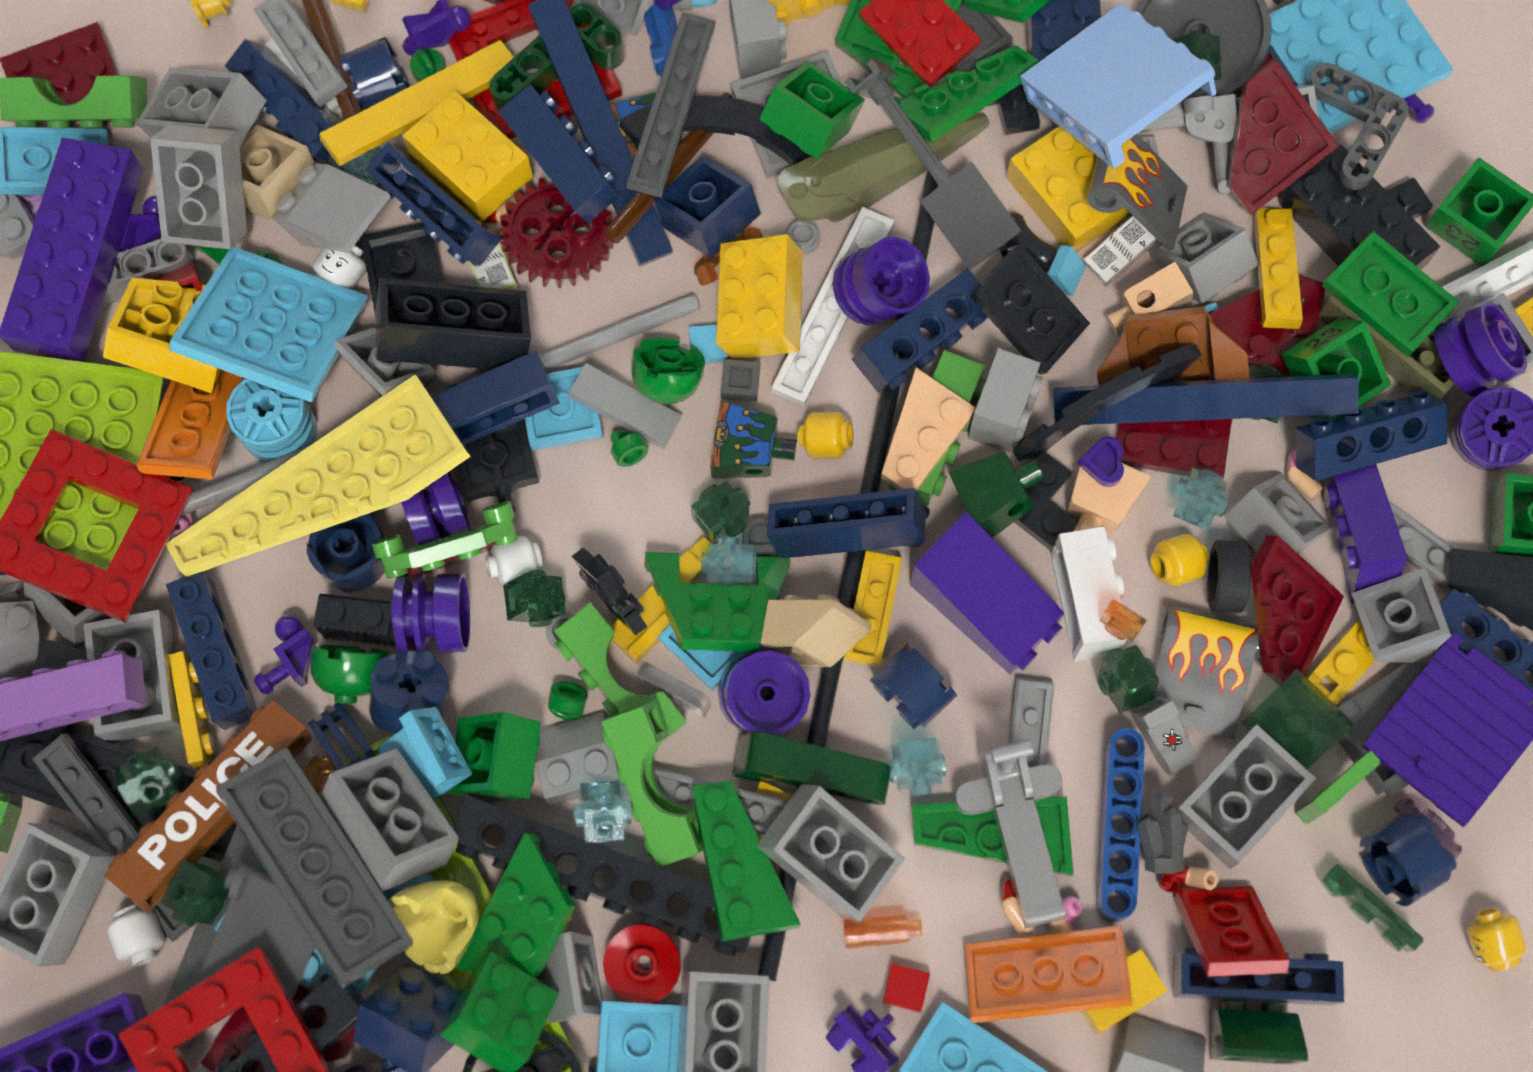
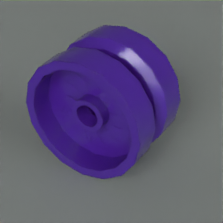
[1435,301,1527,397]
[401,471,471,545]
[718,651,811,735]

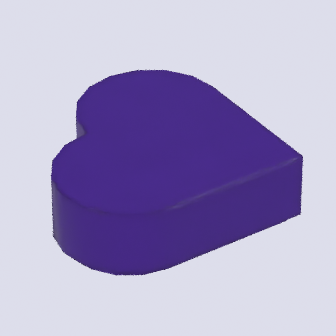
[1077,437,1124,487]

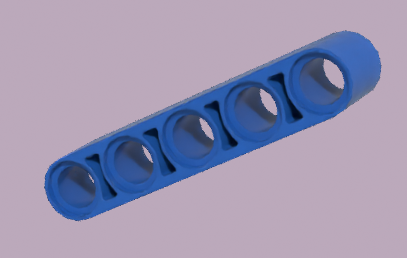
[1096,728,1145,923]

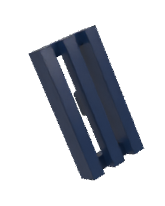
[308,703,377,770]

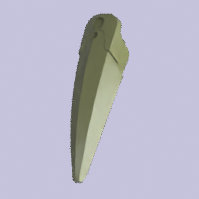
[777,113,990,222]

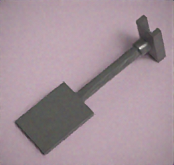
[845,59,1022,270]

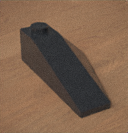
[1446,548,1533,631]

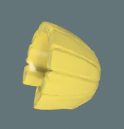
[388,880,479,974]

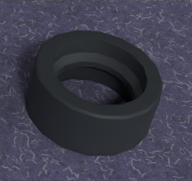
[1207,540,1251,613]

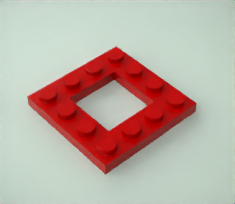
[448,0,622,140]
[0,429,192,623]
[118,947,331,1072]

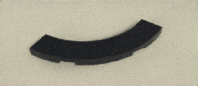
[620,96,809,166]
[1012,344,1202,462]

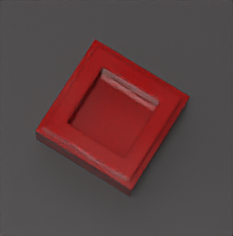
[883,963,931,1013]

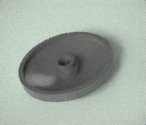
[1135,0,1272,101]

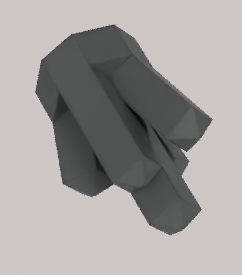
[1137,791,1188,874]

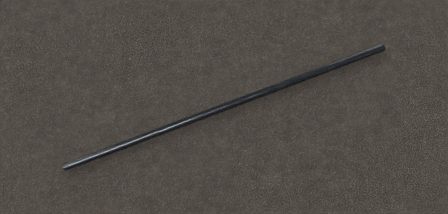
[757,171,938,982]

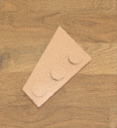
[881,368,976,492]

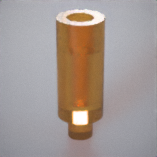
[843,914,923,949]

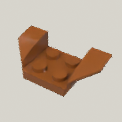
[1097,306,1250,385]

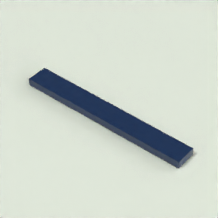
[528,0,673,267]
[1053,374,1359,425]

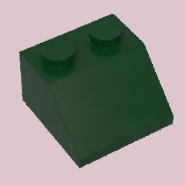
[1210,1002,1308,1065]

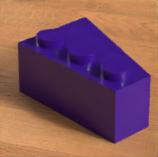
[1324,464,1407,604]

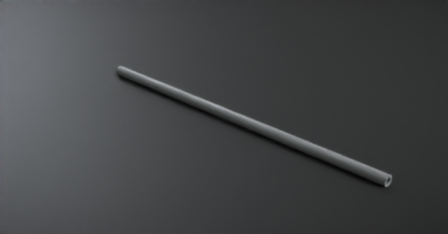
[181,294,700,516]

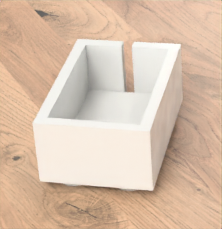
[1050,527,1133,662]

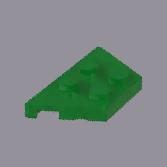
[456,833,576,977]

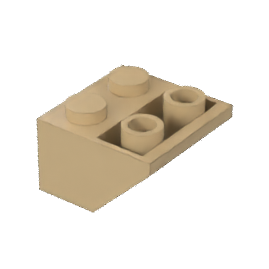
[761,595,871,667]

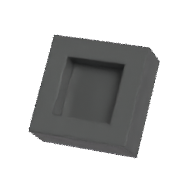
[721,359,761,401]

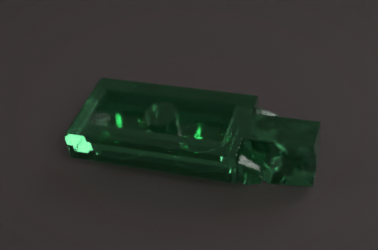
[1320,864,1423,952]

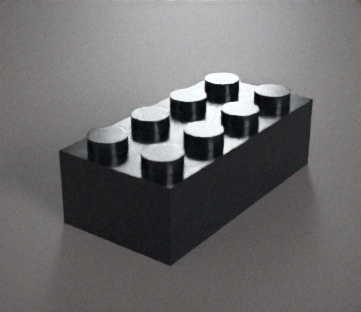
[1279,144,1441,270]
[375,278,531,369]

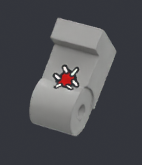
[1130,697,1197,776]

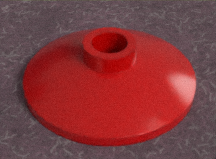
[603,924,681,1004]

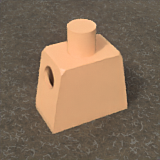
[1107,262,1193,335]
[1067,448,1151,533]

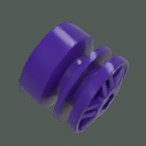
[832,237,930,326]
[1450,387,1533,471]
[391,573,470,653]

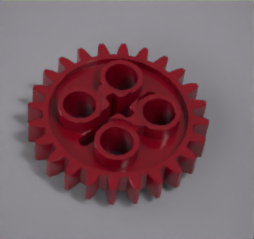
[499,178,614,288]

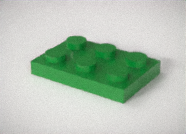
[1322,231,1460,357]

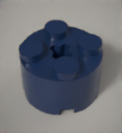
[339,36,411,110]
[306,514,385,593]
[869,640,957,730]
[369,650,449,735]
[1360,814,1457,907]

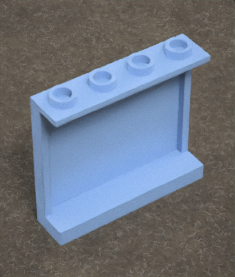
[1020,3,1217,169]

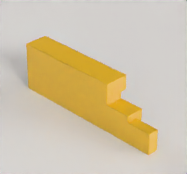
[611,536,717,665]

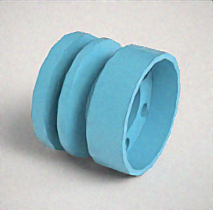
[226,379,317,463]

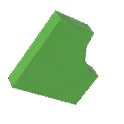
[1295,750,1380,824]

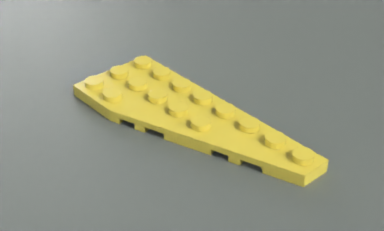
[165,374,471,577]

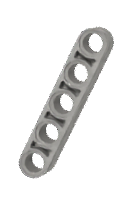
[102,239,196,307]

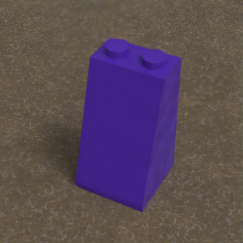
[910,512,1064,675]

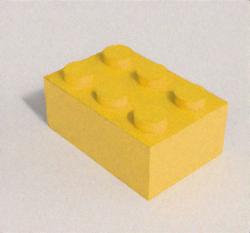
[402,90,533,222]
[1006,126,1129,253]
[716,234,803,360]

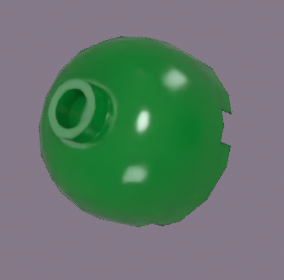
[631,337,705,406]
[310,645,389,704]

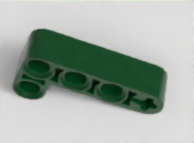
[489,3,624,111]
[732,732,892,805]

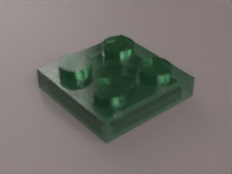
[1241,669,1354,769]

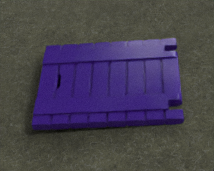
[1361,631,1533,827]

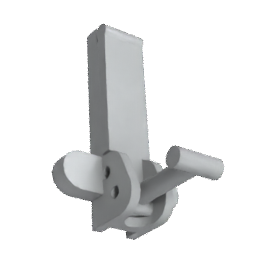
[1138,94,1237,195]
[955,739,1066,929]

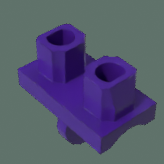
[825,1005,899,1072]

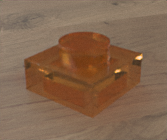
[1100,599,1147,642]

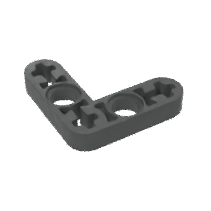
[1307,63,1409,190]

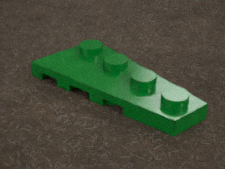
[894,45,1039,143]
[691,780,801,942]
[911,797,1074,876]

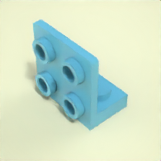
[378,707,472,801]

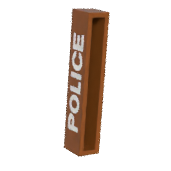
[104,699,313,915]

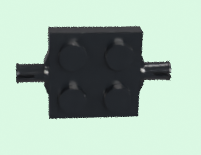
[458,420,539,512]
[571,547,648,636]

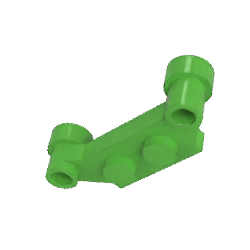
[372,501,518,579]

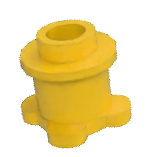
[190,0,231,28]

